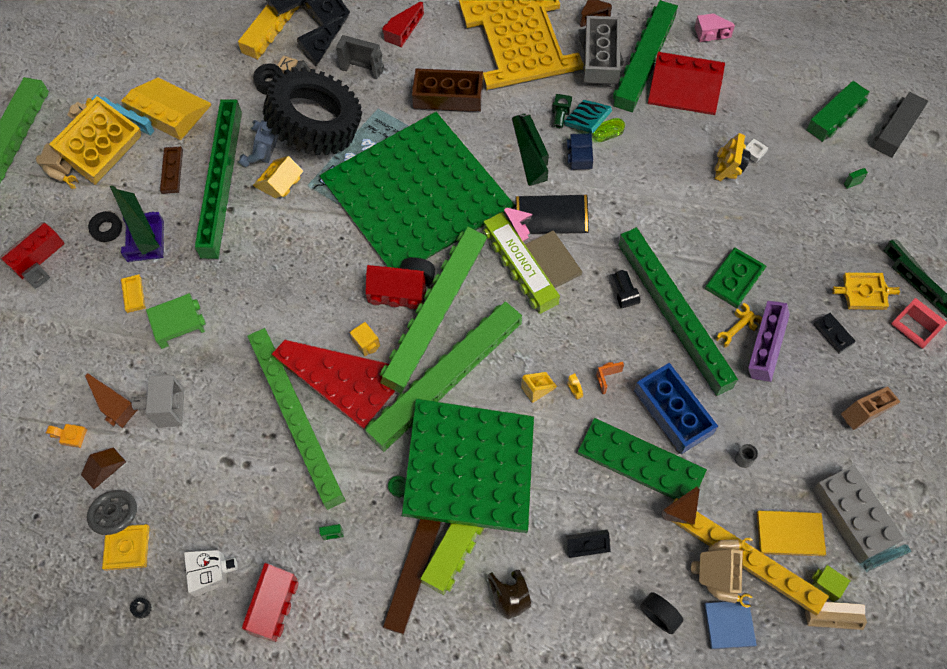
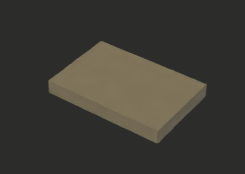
[525,230,582,288]

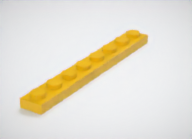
[671,498,829,616]

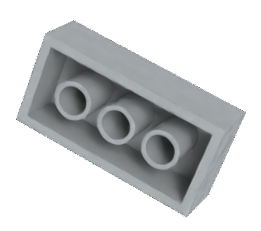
[584,16,621,84]
[812,465,905,564]

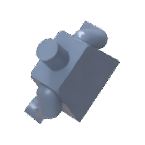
[238,120,278,168]

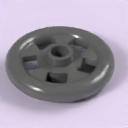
[87,490,137,535]

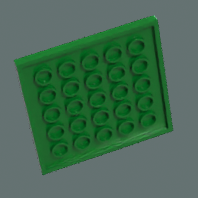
[401,399,534,533]

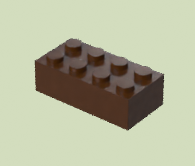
[412,68,483,112]

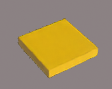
[102,524,150,571]

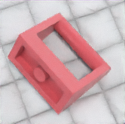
[891,298,947,349]

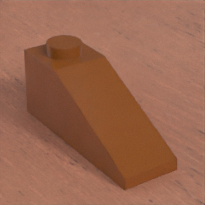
[85,373,138,428]

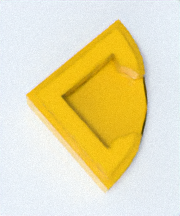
[567,373,583,400]

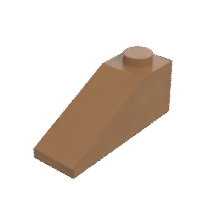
[841,386,901,430]

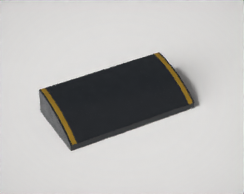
[515,195,589,234]

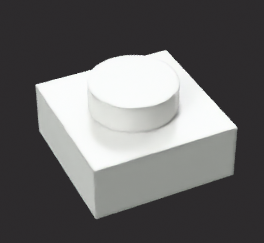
[746,139,768,163]

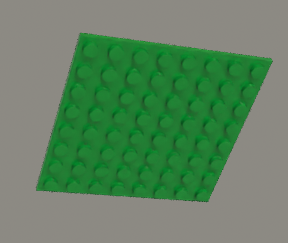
[319,112,515,268]

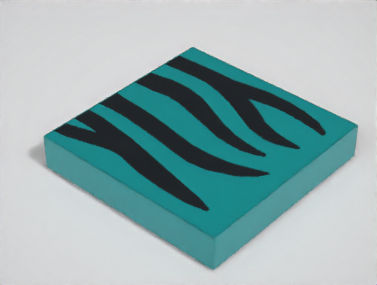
[564,100,612,133]

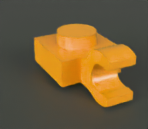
[46,424,87,448]

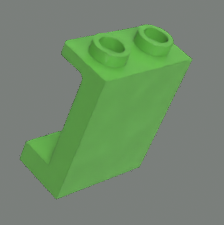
[146,293,206,349]

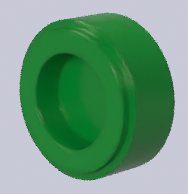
[388,476,406,498]

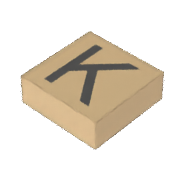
[277,56,298,73]

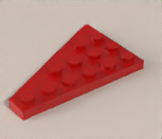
[272,340,396,430]

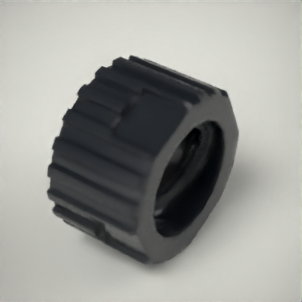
[130,597,152,619]

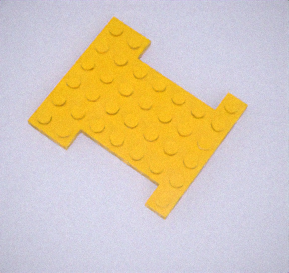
[459,0,584,90]

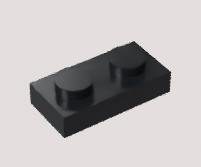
[813,313,856,354]
[566,529,611,558]

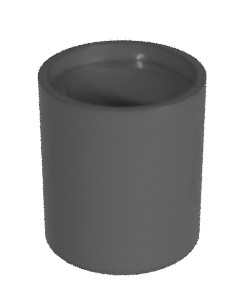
[735,444,758,468]

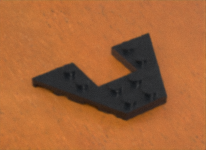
[266,0,350,66]

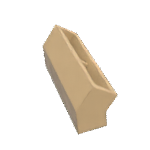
[805,602,867,630]

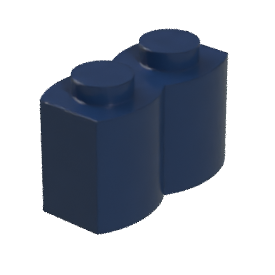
[567,133,593,169]

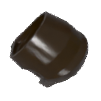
[487,569,531,620]

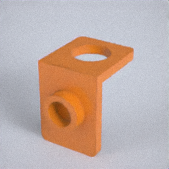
[596,362,624,394]

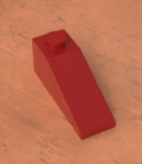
[382,1,424,48]

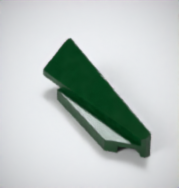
[512,113,549,186]
[110,185,160,255]
[883,239,947,318]

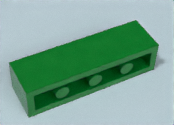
[806,81,870,142]

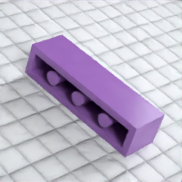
[748,301,790,382]

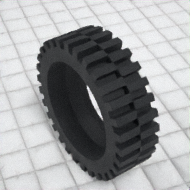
[262,68,362,155]

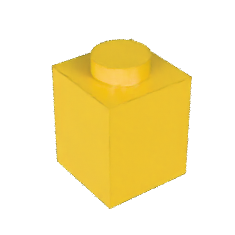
[350,322,380,356]

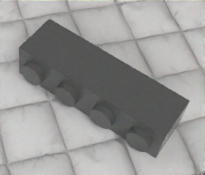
[873,92,928,158]

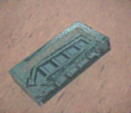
[863,544,912,572]

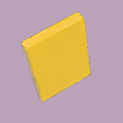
[757,511,826,557]

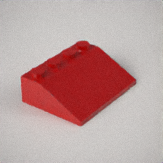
[648,52,725,115]

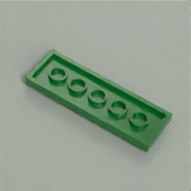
[577,418,707,500]

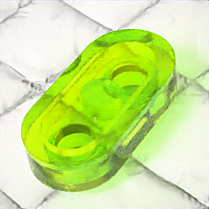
[592,118,625,142]

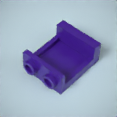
[121,212,164,262]

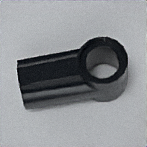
[611,270,641,308]

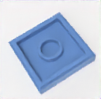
[704,600,757,649]

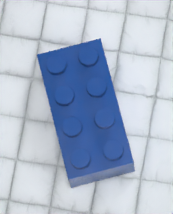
[634,363,718,455]

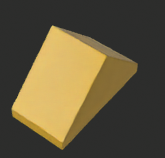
[521,372,557,403]

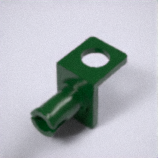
[552,94,572,128]

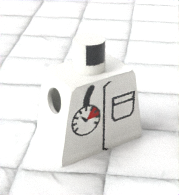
[184,550,238,597]

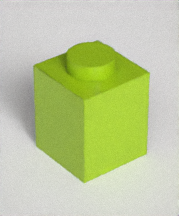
[811,565,851,602]

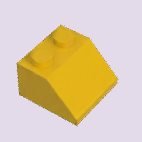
[253,156,303,198]

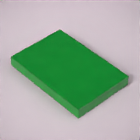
[705,247,767,308]

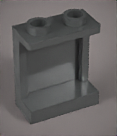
[336,35,384,79]

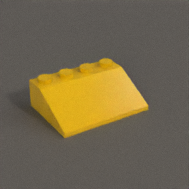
[121,77,211,140]
[49,96,141,185]

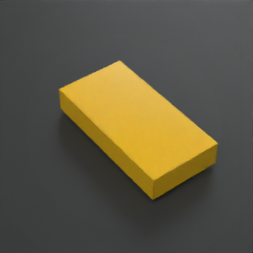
[121,274,146,313]

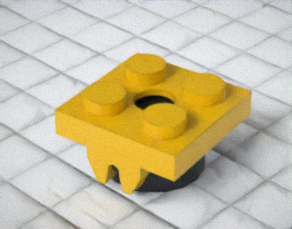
[715,133,751,181]

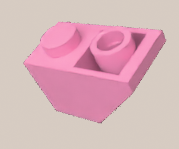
[694,13,735,42]

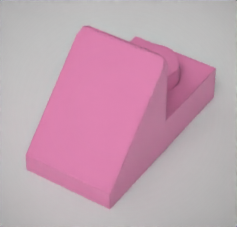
[504,208,532,242]

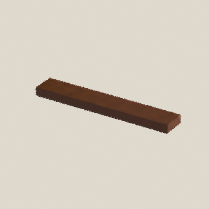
[383,519,442,635]

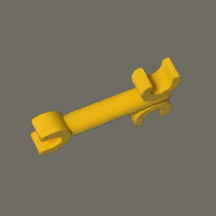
[716,303,762,348]

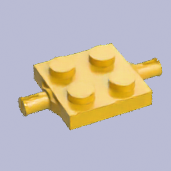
[832,273,900,310]

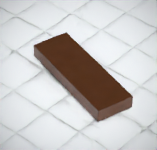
[160,146,183,194]

